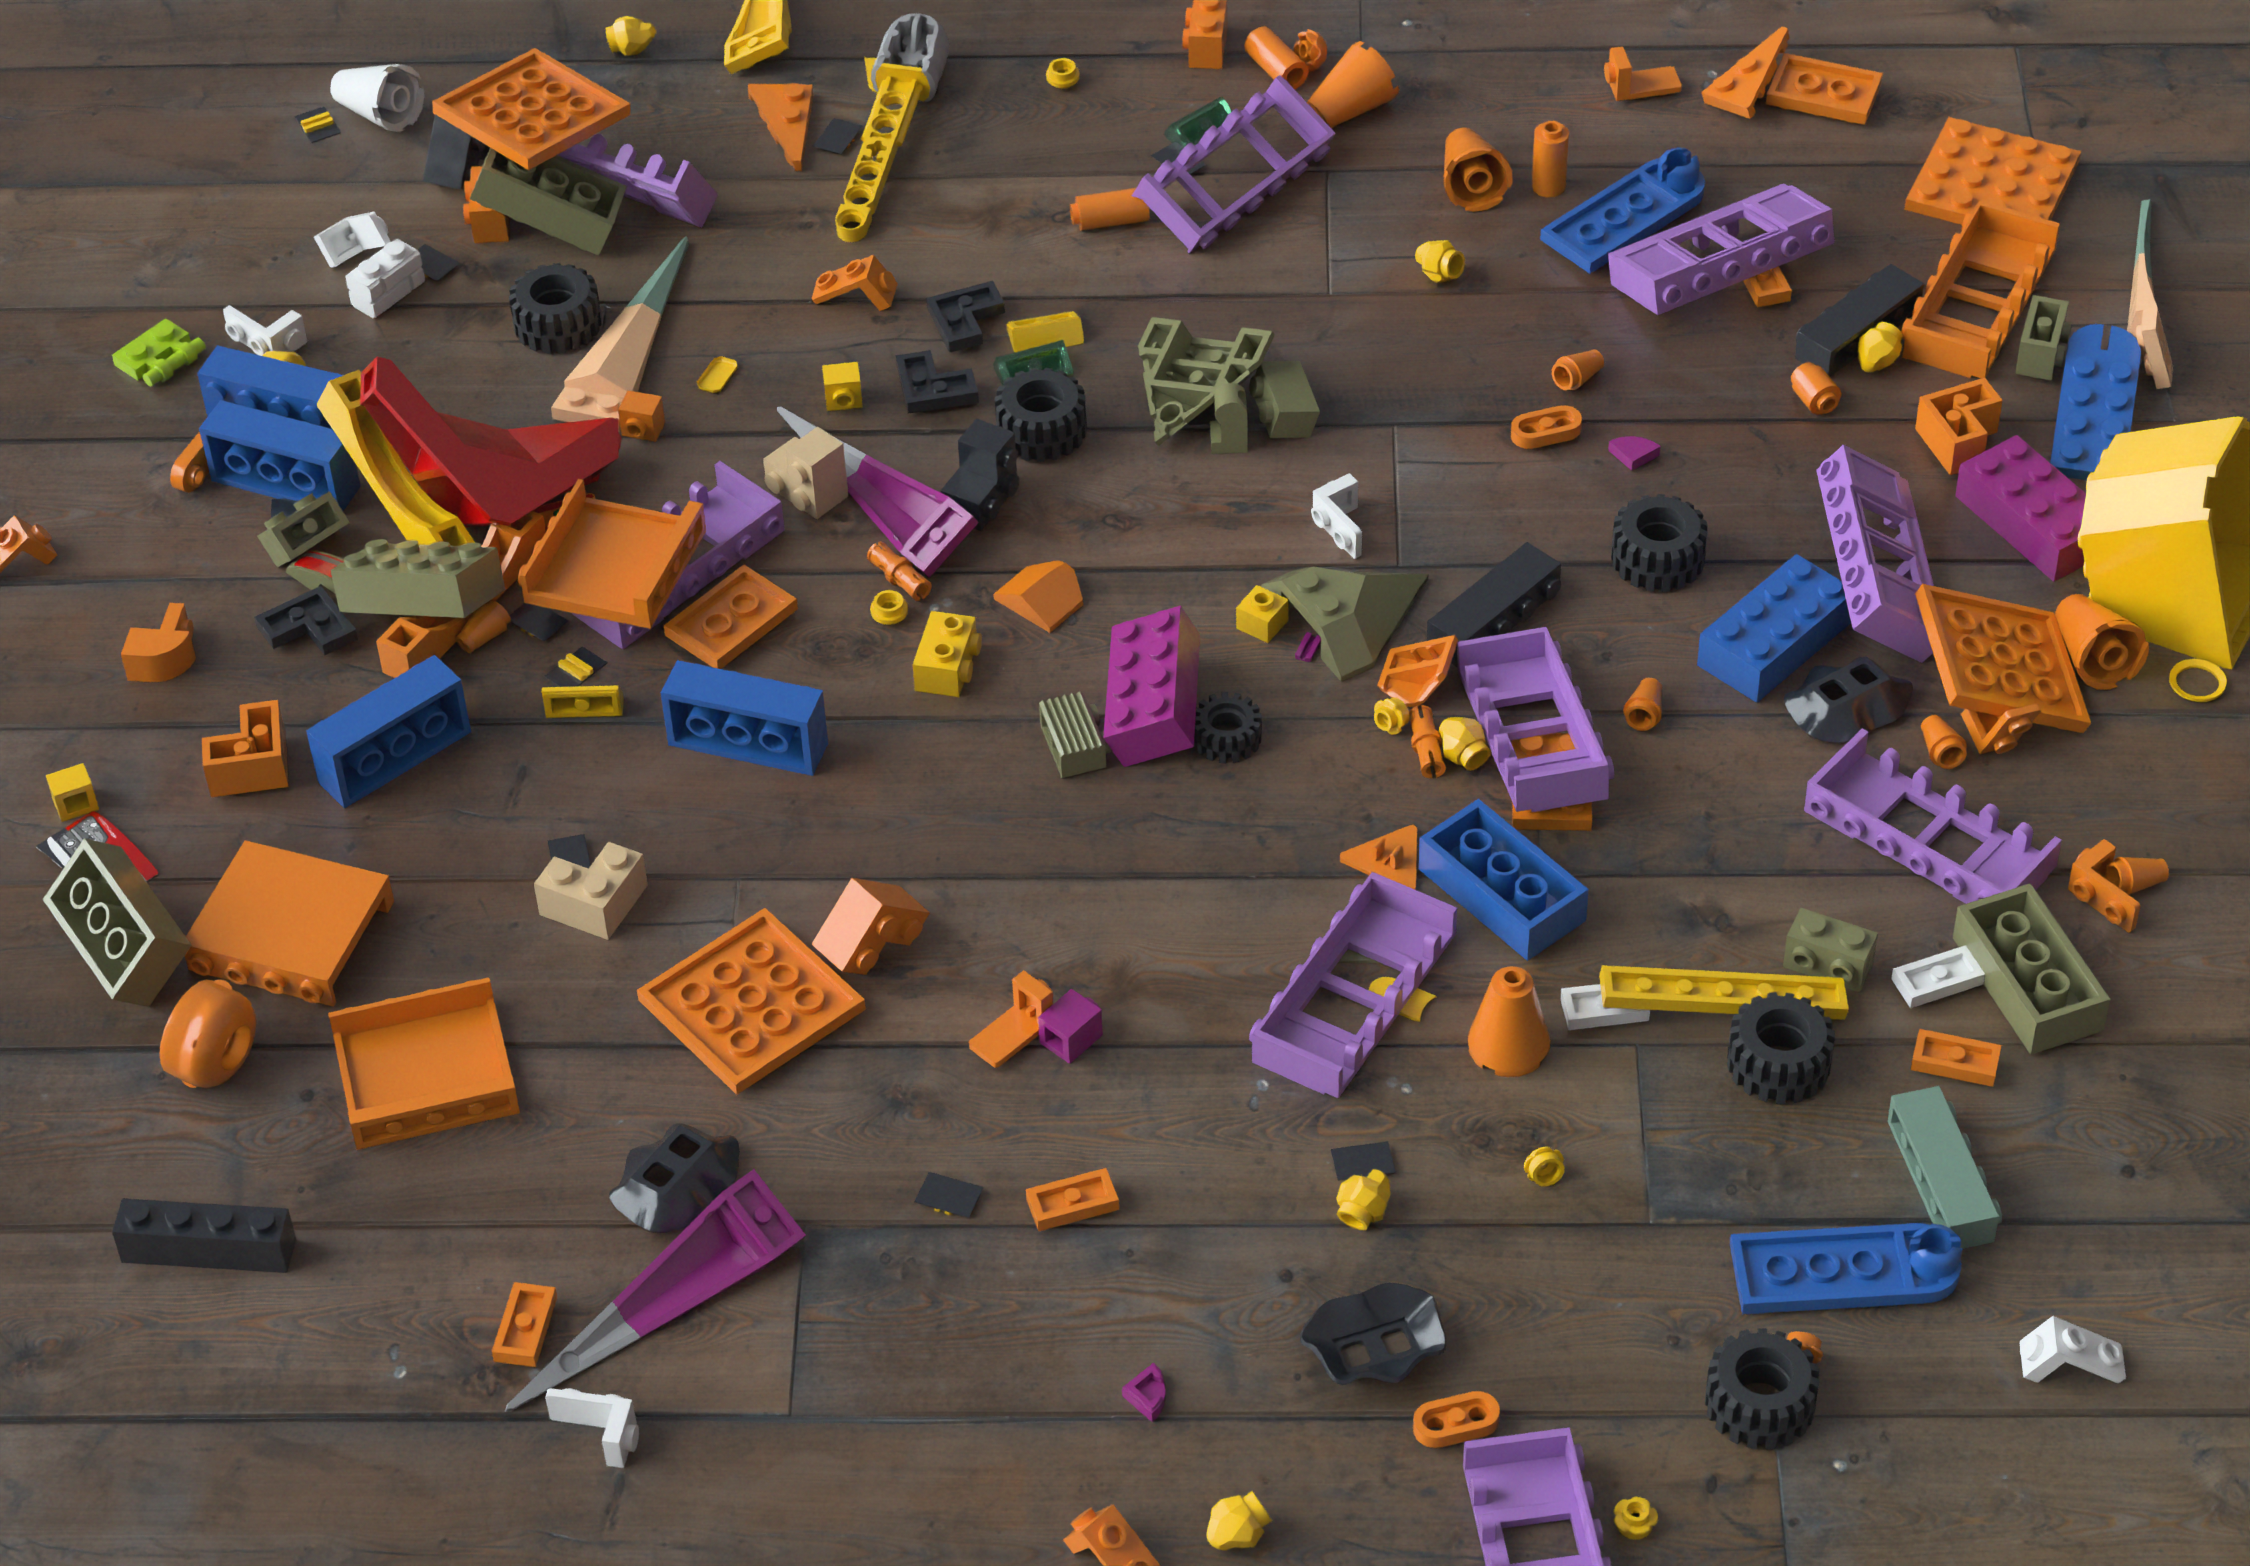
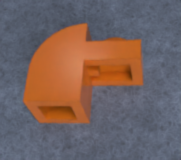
[121,602,196,682]

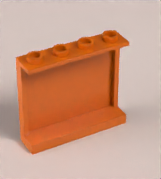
[518,479,706,629]
[185,840,394,1007]
[328,977,520,1150]

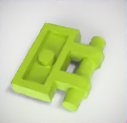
[112,318,206,387]

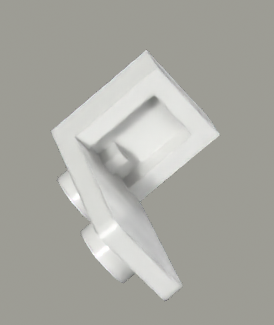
[314,212,391,267]
[223,305,307,356]
[1311,473,1362,559]
[2020,1316,2126,1383]
[545,1388,639,1468]

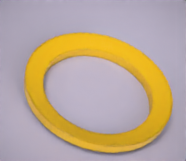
[2169,659,2227,702]

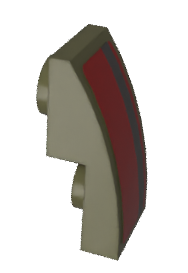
[286,549,344,594]

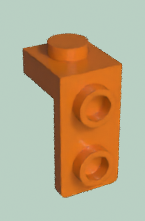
[1604,47,1682,101]
[811,255,898,311]
[0,515,57,573]
[1961,703,2041,754]
[2068,839,2140,933]
[969,970,1053,1068]
[1063,1504,1161,1566]

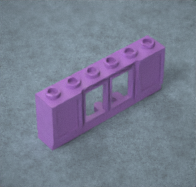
[558,134,718,228]
[1608,183,1834,315]
[1816,445,1934,663]
[572,461,785,650]
[1457,627,1614,812]
[1804,728,2062,904]
[1249,872,1457,1098]
[1463,1427,1611,1566]

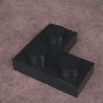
[926,281,1005,353]
[895,350,979,414]
[254,586,358,656]

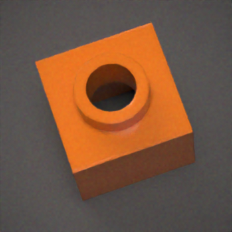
[618,390,665,442]

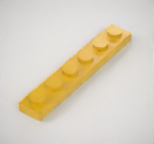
[1599,965,1849,1020]

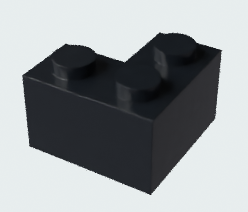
[423,114,490,191]
[941,418,1020,531]

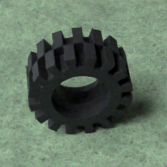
[1194,692,1262,764]

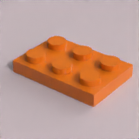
[1766,53,1883,125]
[664,564,798,669]
[1511,733,1592,831]

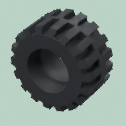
[509,263,602,354]
[995,368,1087,462]
[1611,494,1708,592]
[1727,992,1835,1104]
[1705,1328,1820,1450]

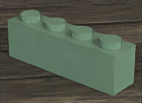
[1887,1086,2002,1249]

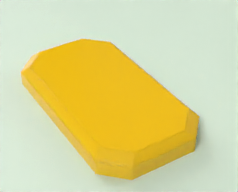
[697,356,738,393]

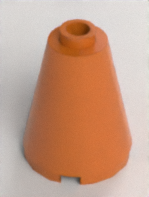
[1307,41,1399,128]
[1444,127,1513,212]
[2055,594,2149,690]
[1468,966,1550,1077]

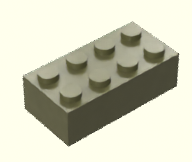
[470,148,627,256]
[331,539,505,618]
[42,838,192,1007]
[1953,883,2110,1055]

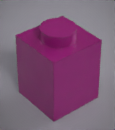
[1038,989,1103,1064]

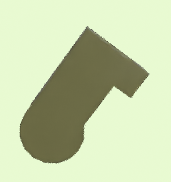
[1210,383,1248,454]

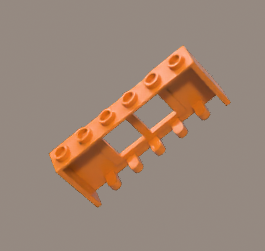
[1901,200,2060,378]

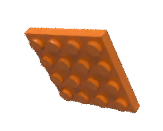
[432,48,631,170]
[1905,117,2081,225]
[1915,584,2091,733]
[637,908,866,1095]

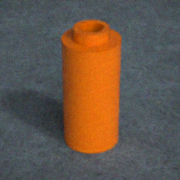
[1244,27,1309,90]
[1532,121,1569,197]
[1070,188,1150,231]

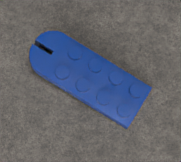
[1540,147,1705,274]
[2050,324,2141,480]
[1730,1223,1963,1314]

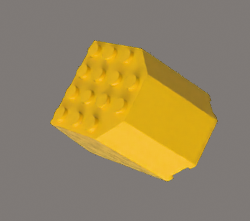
[2078,417,2250,669]

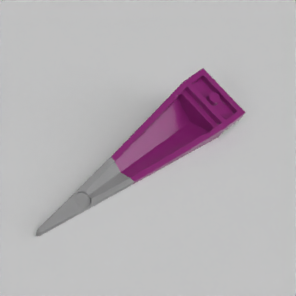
[777,407,979,577]
[505,1169,806,1412]

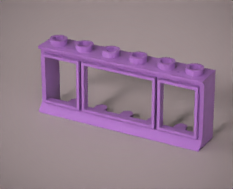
[1132,75,1336,254]

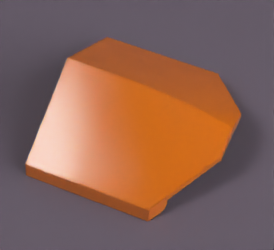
[993,560,1083,633]
[1377,635,1458,707]

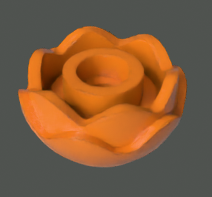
[1293,29,1327,72]

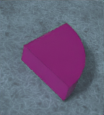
[1608,436,1661,471]
[1122,1363,1166,1422]

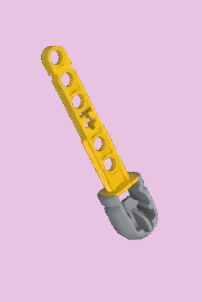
[835,13,949,242]

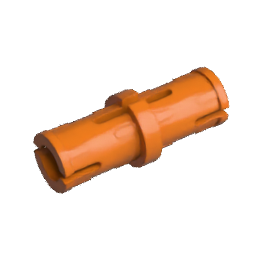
[867,541,932,601]
[1409,705,1446,779]

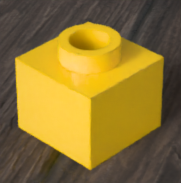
[822,362,863,411]
[1236,585,1288,643]
[46,763,99,822]

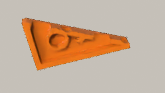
[1701,27,1790,119]
[748,83,813,171]

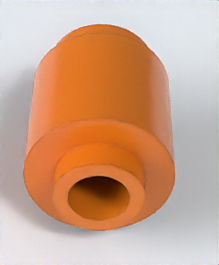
[1791,362,1841,415]

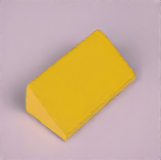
[1006,311,1084,355]
[542,685,624,718]

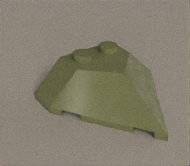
[1138,317,1275,446]
[1262,566,1428,682]

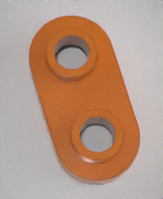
[1511,405,1582,449]
[170,432,209,493]
[1413,1391,1500,1448]

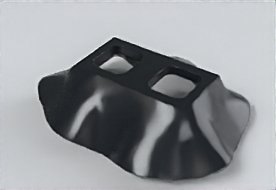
[1784,656,1913,743]
[609,1123,740,1233]
[1300,1283,1446,1385]

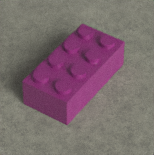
[1955,435,2086,582]
[1103,605,1200,767]

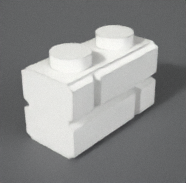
[345,239,425,318]

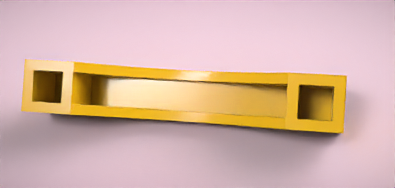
[316,370,475,546]

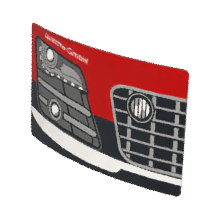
[36,811,158,881]

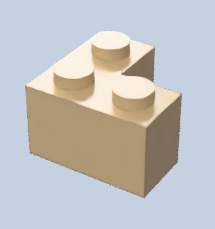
[763,426,848,519]
[534,842,648,940]

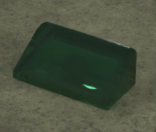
[1163,96,1232,147]
[993,340,1074,386]

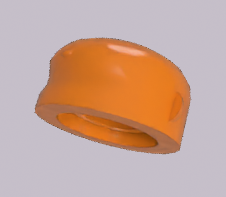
[159,980,257,1088]

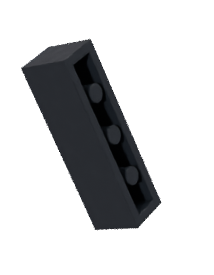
[1795,264,1924,377]
[1427,542,1561,668]
[112,1198,296,1273]

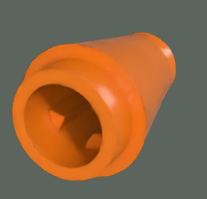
[1552,349,1604,391]
[455,599,511,654]
[1623,678,1662,731]
[1921,715,1967,769]
[2105,857,2169,895]

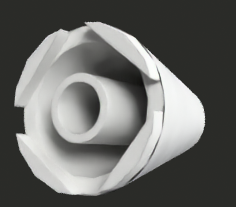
[331,64,424,132]

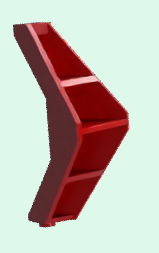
[360,356,622,528]

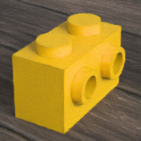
[913,611,982,697]

